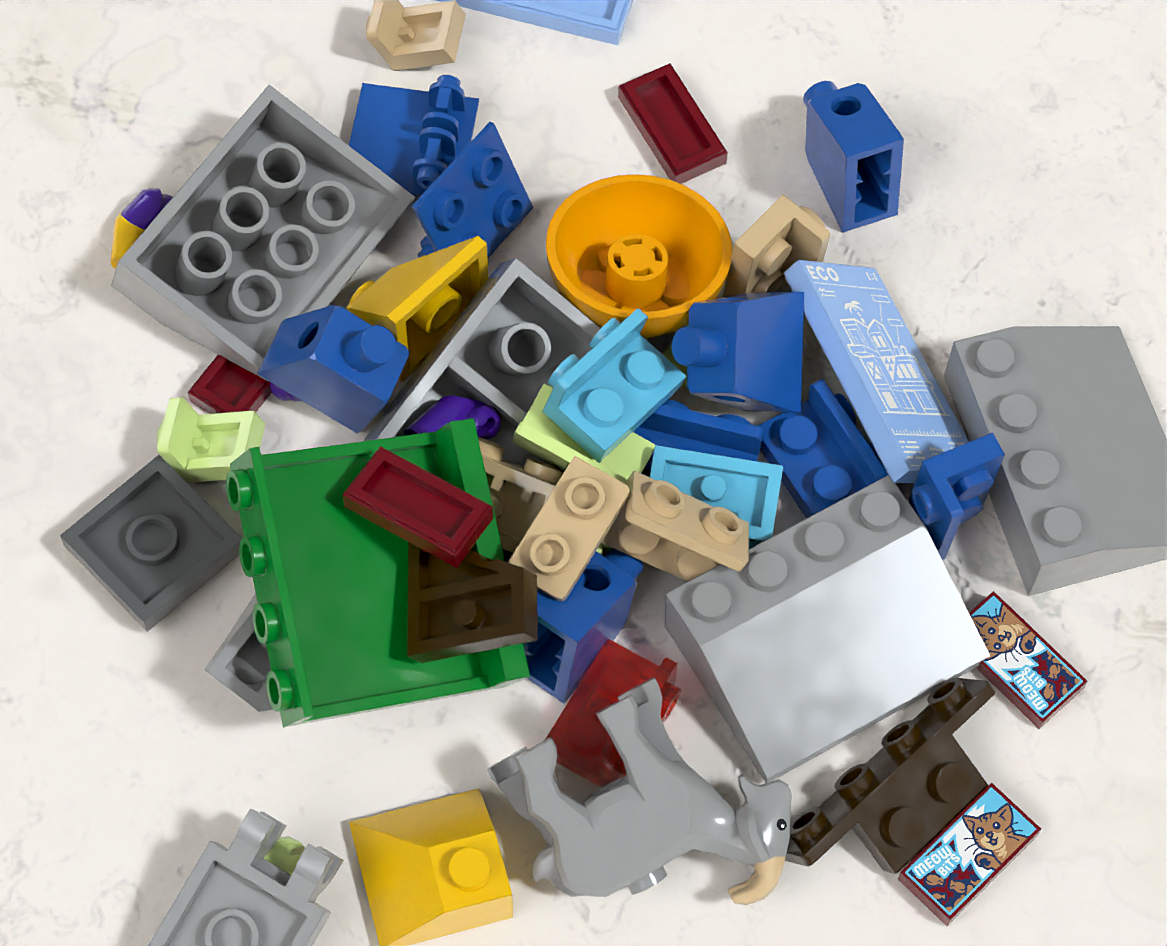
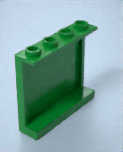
[226,418,530,728]

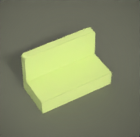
[512,383,655,483]

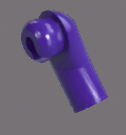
[404,396,501,440]

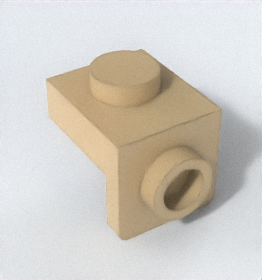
[366,0,466,71]

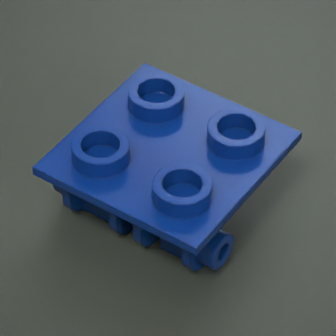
[349,75,479,198]
[412,122,534,258]

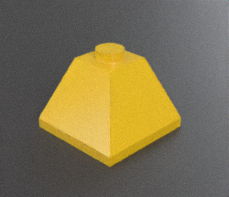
[346,236,488,382]
[349,788,513,946]

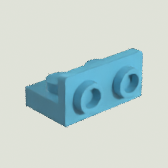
[542,308,686,463]
[650,445,783,549]

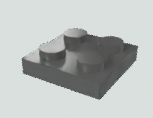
[60,455,242,632]

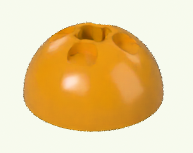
[546,174,732,339]

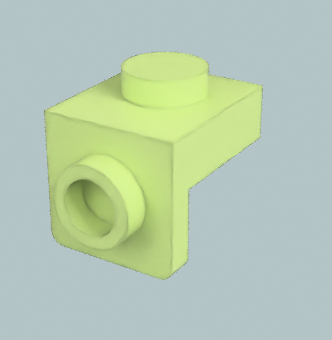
[157,397,266,483]

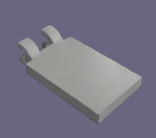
[148,809,344,946]

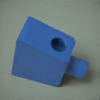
[803,81,904,233]
[672,291,804,412]
[257,305,409,433]
[523,547,643,704]

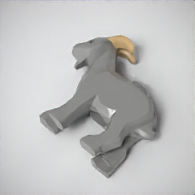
[487,677,792,905]

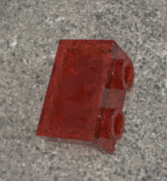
[545,639,682,788]

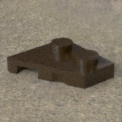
[407,542,538,663]

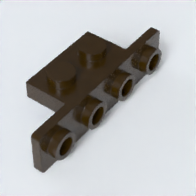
[785,678,996,874]

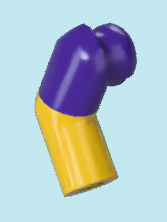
[110,188,173,269]

